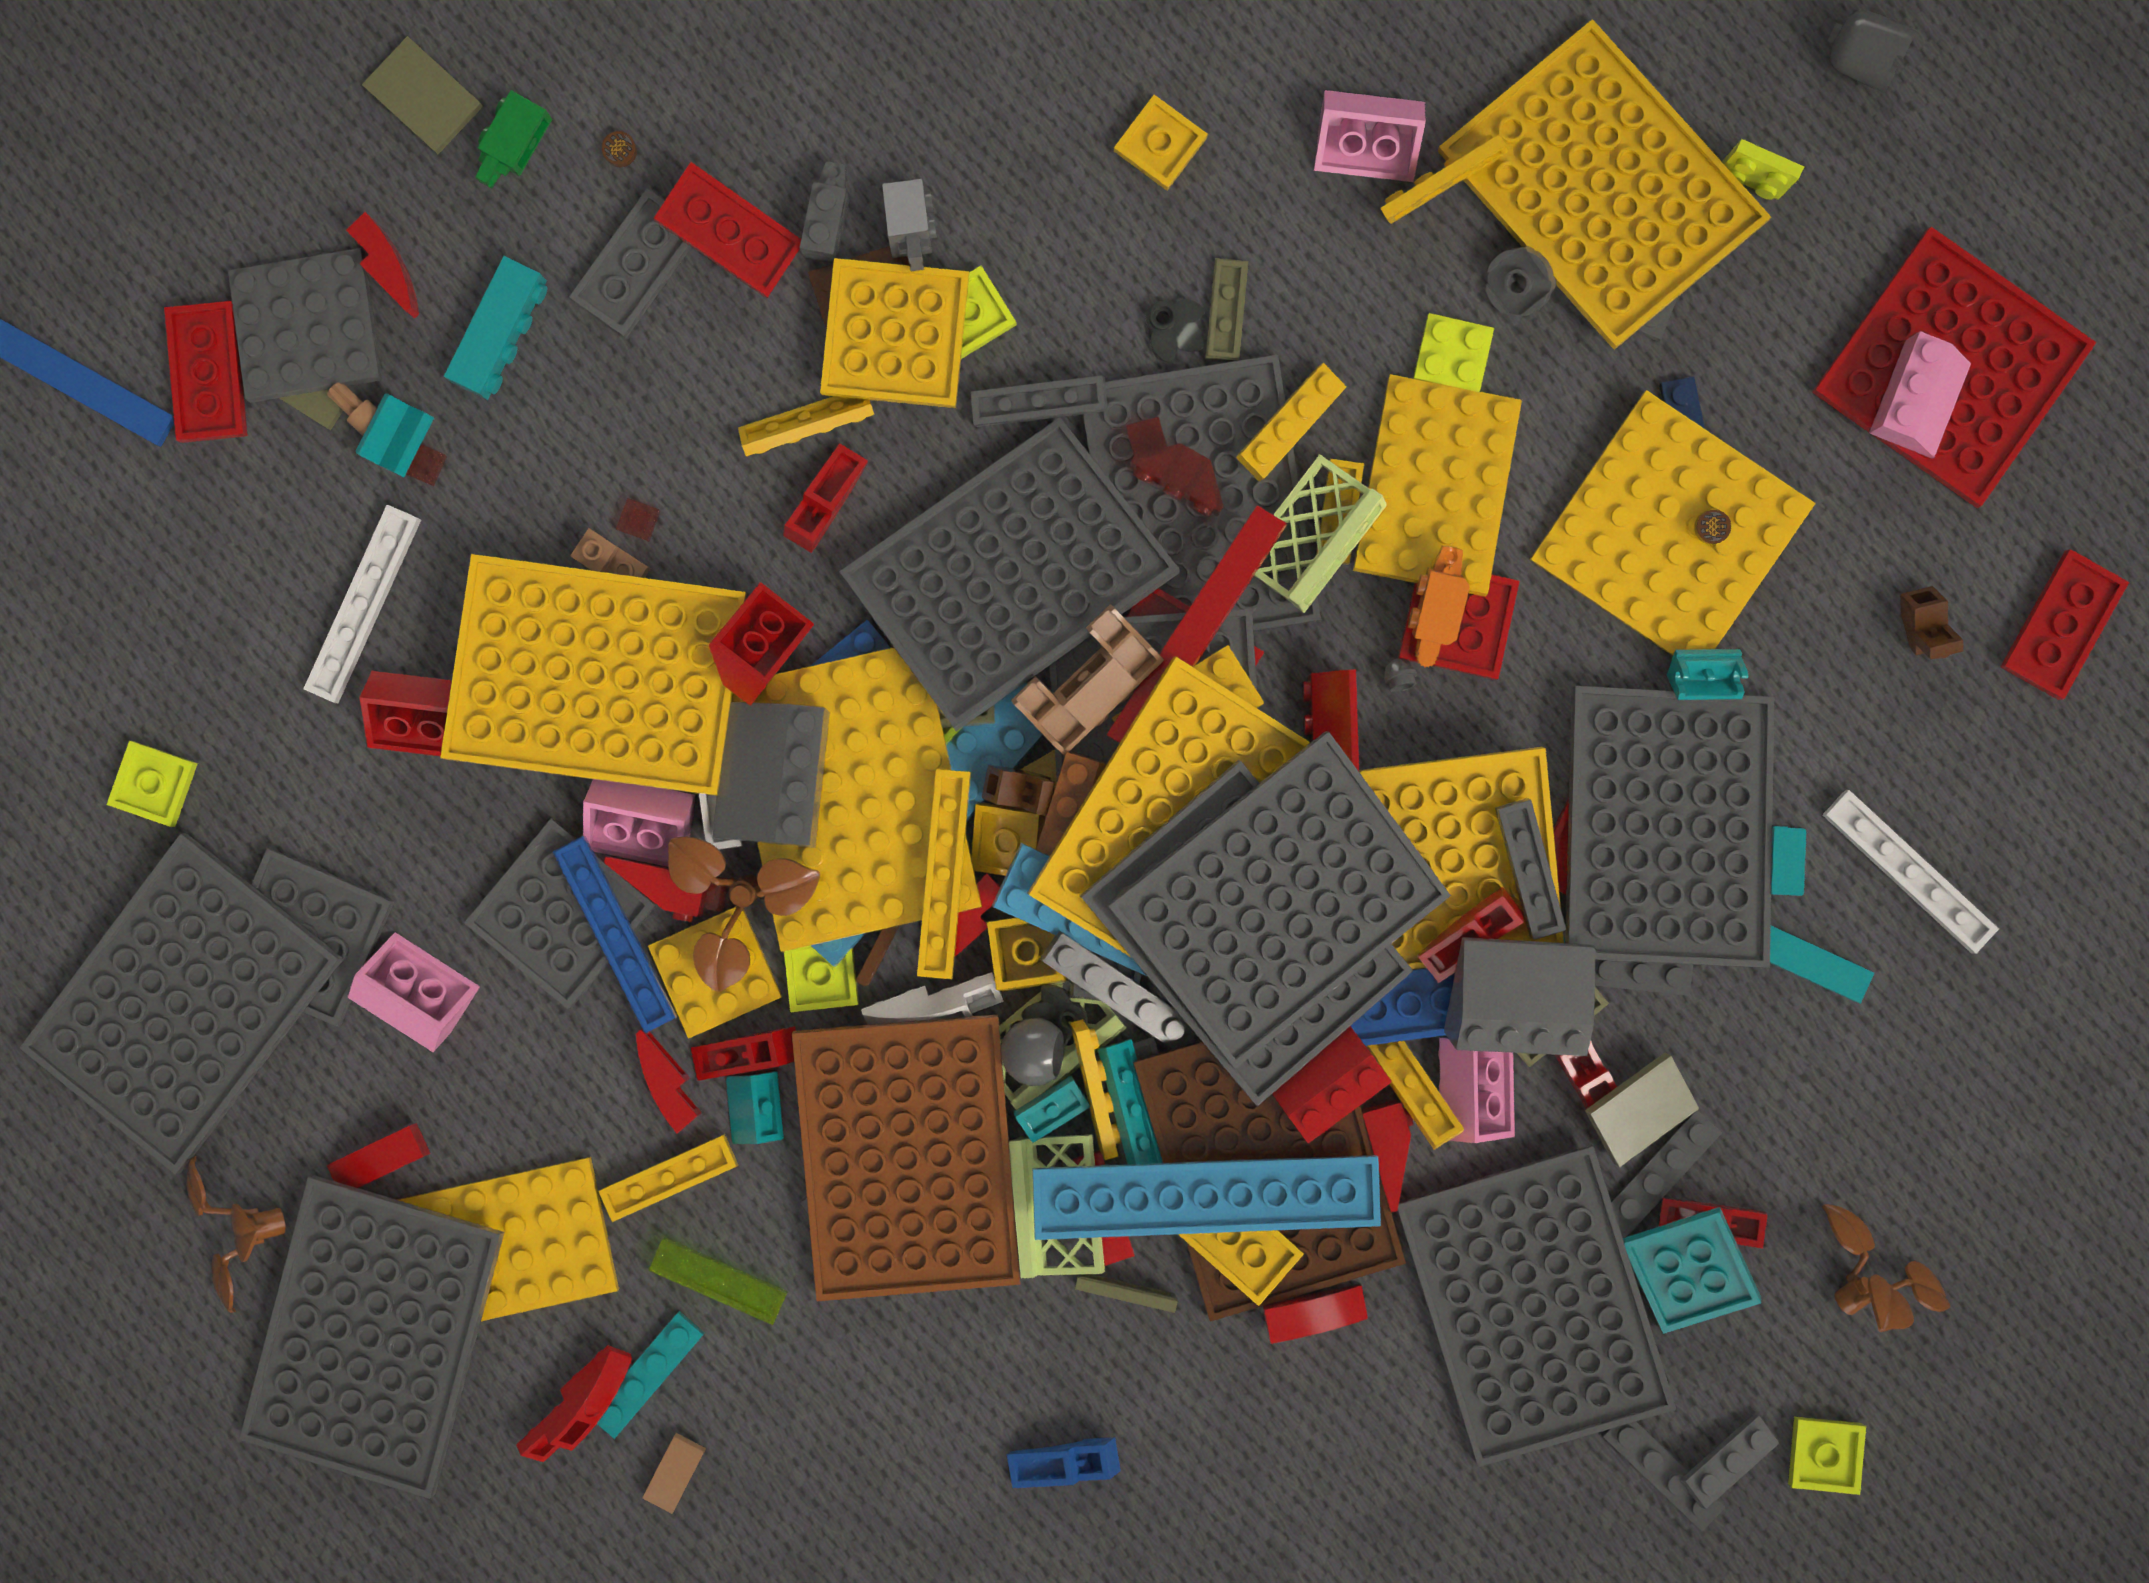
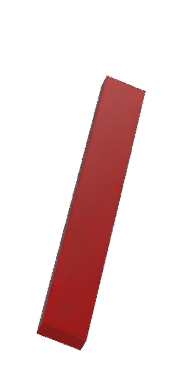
[1107,505,1287,744]

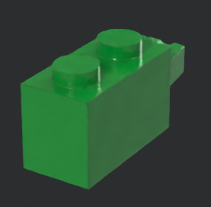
[475,90,553,189]

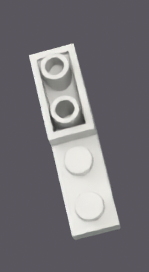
[861,972,1004,1025]

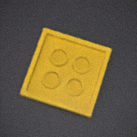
[648,907,782,1039]

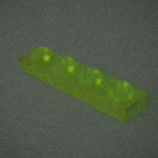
[648,1237,788,1325]

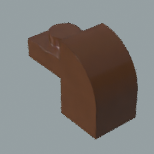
[1900,586,1964,660]
[982,765,1055,816]

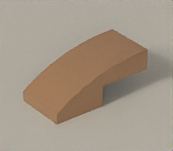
[642,1433,706,1514]

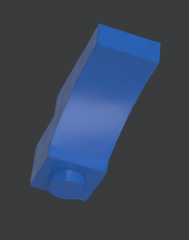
[1007,1437,1121,1488]

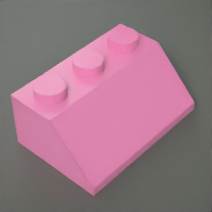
[1314,90,1426,182]
[1869,331,1971,458]
[583,779,695,867]
[348,932,480,1052]
[1438,1037,1515,1143]

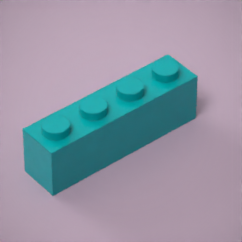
[444,256,547,400]

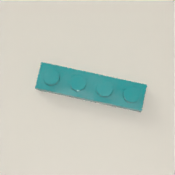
[1098,1039,1163,1164]
[597,1311,705,1439]

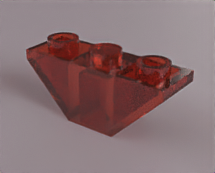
[1130,443,1223,517]

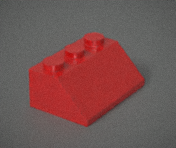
[709,582,814,706]
[1302,669,1359,771]
[359,671,452,756]
[1272,1026,1392,1144]

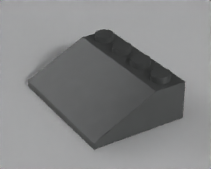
[712,702,830,848]
[1444,937,1595,1056]

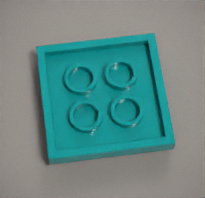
[1623,1207,1761,1334]

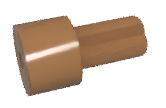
[327,382,377,436]

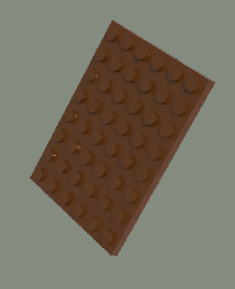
[1133,1040,1406,1322]

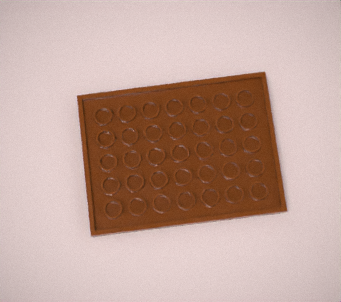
[792,1014,1020,1301]

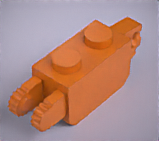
[1408,545,1470,668]

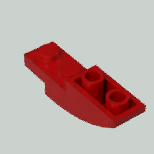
[516,1345,632,1462]

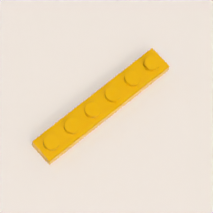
[917,769,971,979]

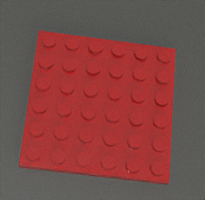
[1812,227,2097,508]

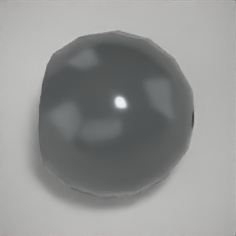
[1001,1018,1064,1086]

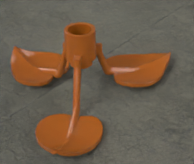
[668,836,820,992]
[186,1156,285,1313]
[1821,1204,1950,1332]

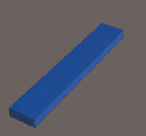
[0,319,174,447]
[553,836,677,1033]

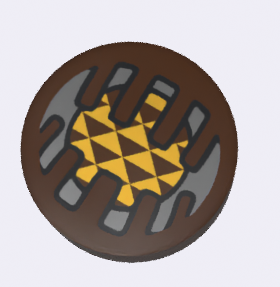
[602,131,637,167]
[1694,510,1731,544]

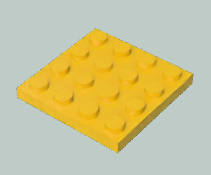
[820,258,969,408]

